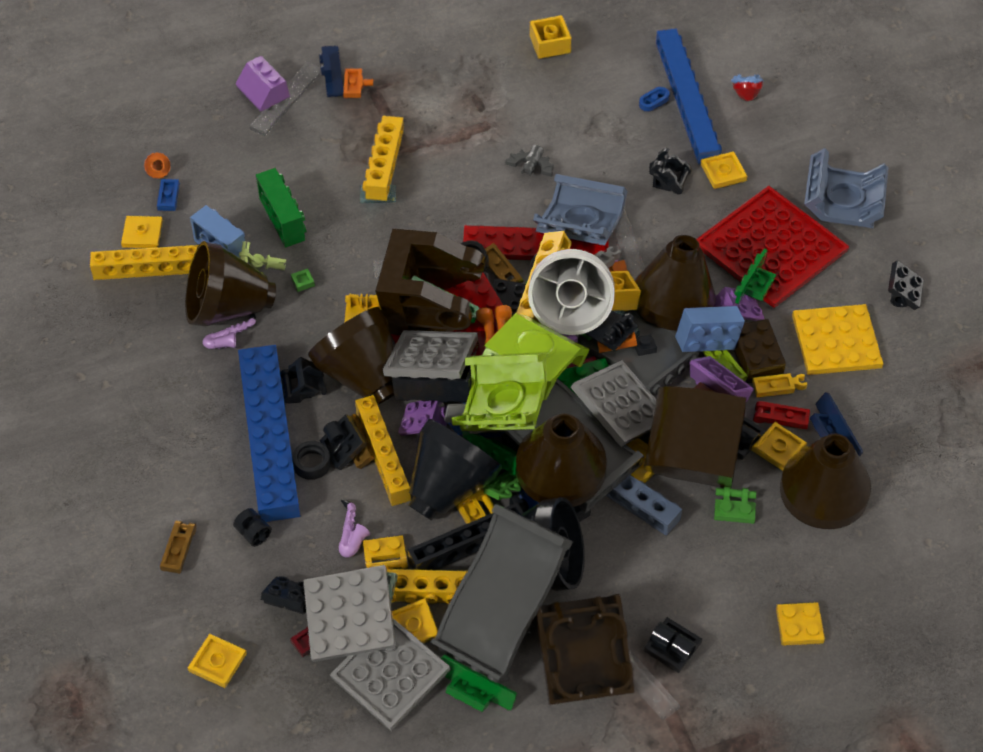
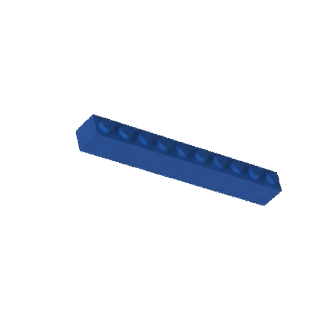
[656,28,722,165]

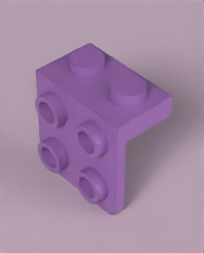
[714,287,765,321]
[398,400,447,436]

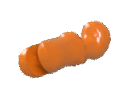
[476,305,512,349]

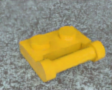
[456,489,494,524]
[363,535,408,569]

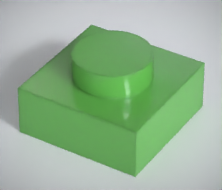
[291,269,315,292]

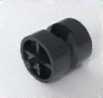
[233,508,272,547]

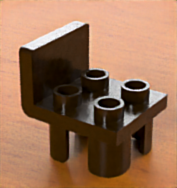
[533,593,635,705]

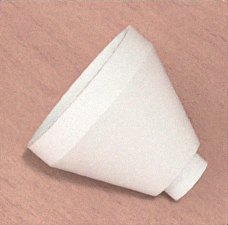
[528,249,615,335]

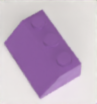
[236,56,290,112]
[690,356,754,402]

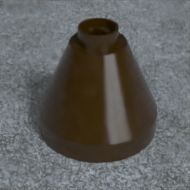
[635,235,716,331]
[185,241,276,327]
[308,307,394,405]
[516,413,607,507]
[780,434,871,529]

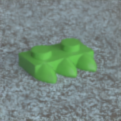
[484,471,521,500]

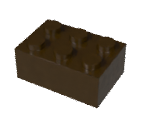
[734,319,786,384]

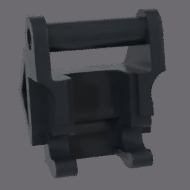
[649,147,692,194]
[280,357,327,404]

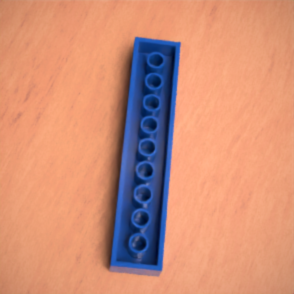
[238,345,300,522]

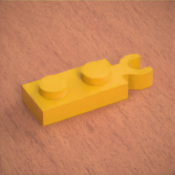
[752,373,807,397]

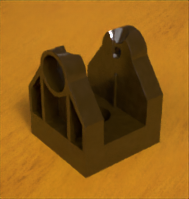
[375,229,486,335]

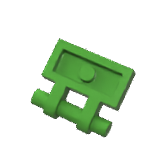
[714,486,756,524]

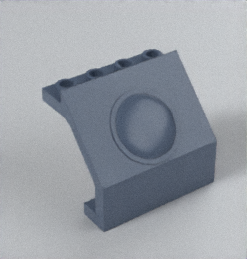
[804,148,888,228]
[533,174,628,245]

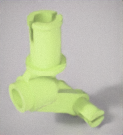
[239,241,286,271]

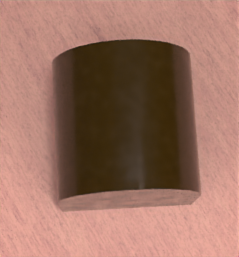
[644,386,746,489]

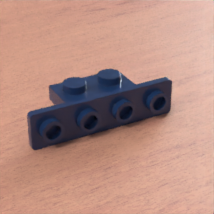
[319,45,344,97]
[810,392,863,457]

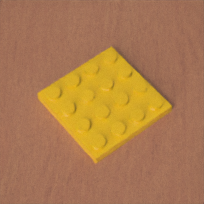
[792,304,883,375]

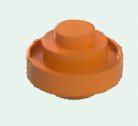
[144,152,171,179]

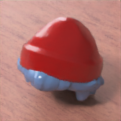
[731,74,763,101]

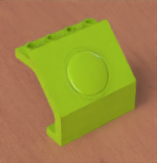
[483,313,590,400]
[452,353,548,431]

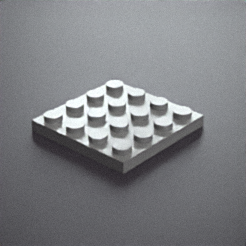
[383,330,478,380]
[571,360,656,447]
[303,565,396,662]
[330,618,451,731]

